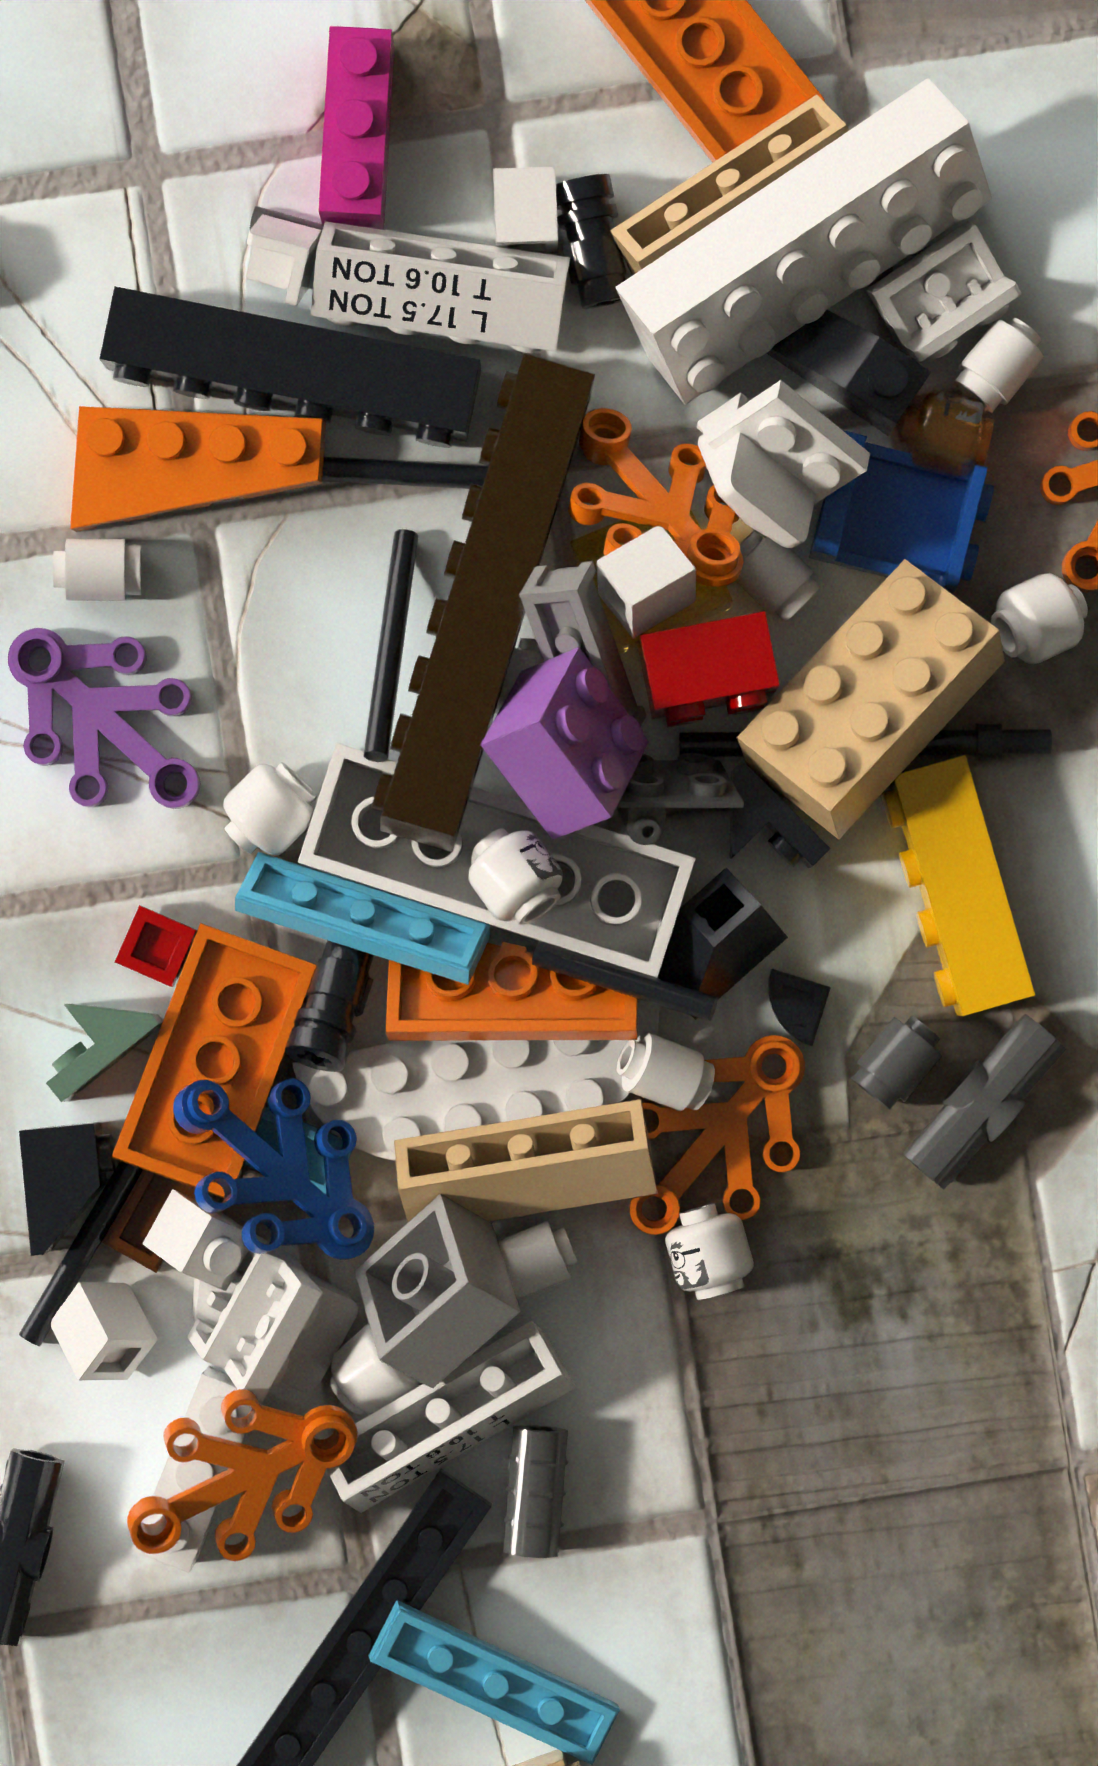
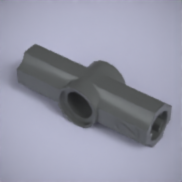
[902,1014,1066,1190]

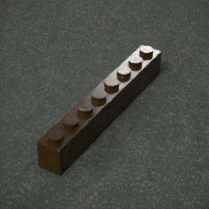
[372,354,595,852]

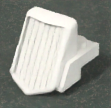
[697,380,870,548]
[187,1235,359,1402]

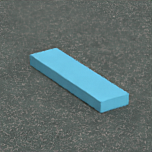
[235,852,491,985]
[369,1600,620,1765]

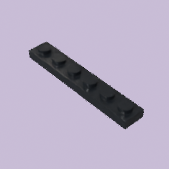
[236,1468,492,1766]

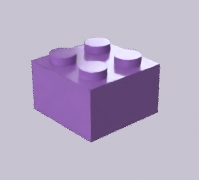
[481,647,649,840]

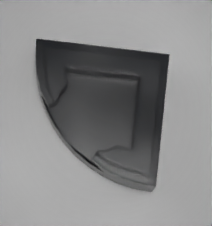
[768,969,831,1046]

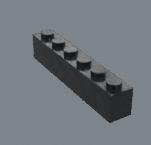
[99,286,481,448]

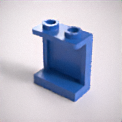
[809,430,994,594]

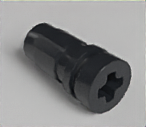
[556,174,627,309]
[285,940,374,1072]

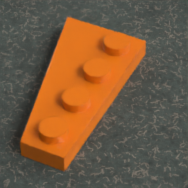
[70,406,326,532]
[386,942,638,1041]

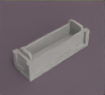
[519,561,647,726]

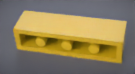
[882,755,1035,1016]

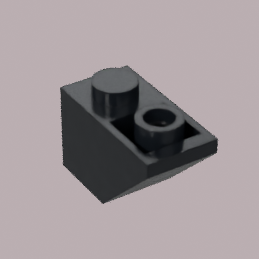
[657,867,788,1020]

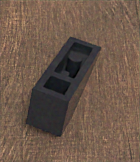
[767,309,931,436]

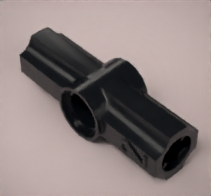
[0,1448,65,1646]

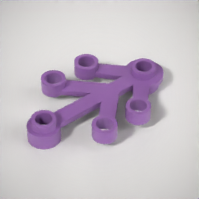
[8,628,200,809]

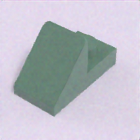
[46,1004,163,1102]

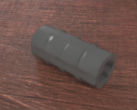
[503,1425,569,1558]

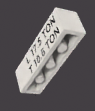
[311,221,570,353]
[326,1320,576,1513]

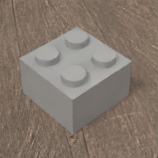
[354,1194,521,1389]

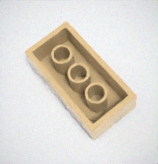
[737,559,1005,839]

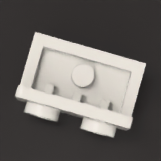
[866,221,1021,362]

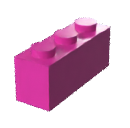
[318,26,395,230]

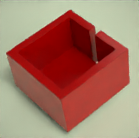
[638,611,780,727]

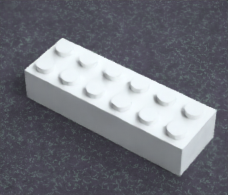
[615,78,992,405]
[298,743,696,978]

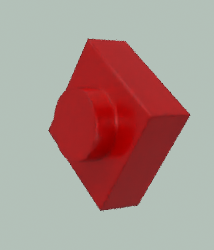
[115,905,197,987]

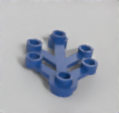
[173,1079,374,1260]

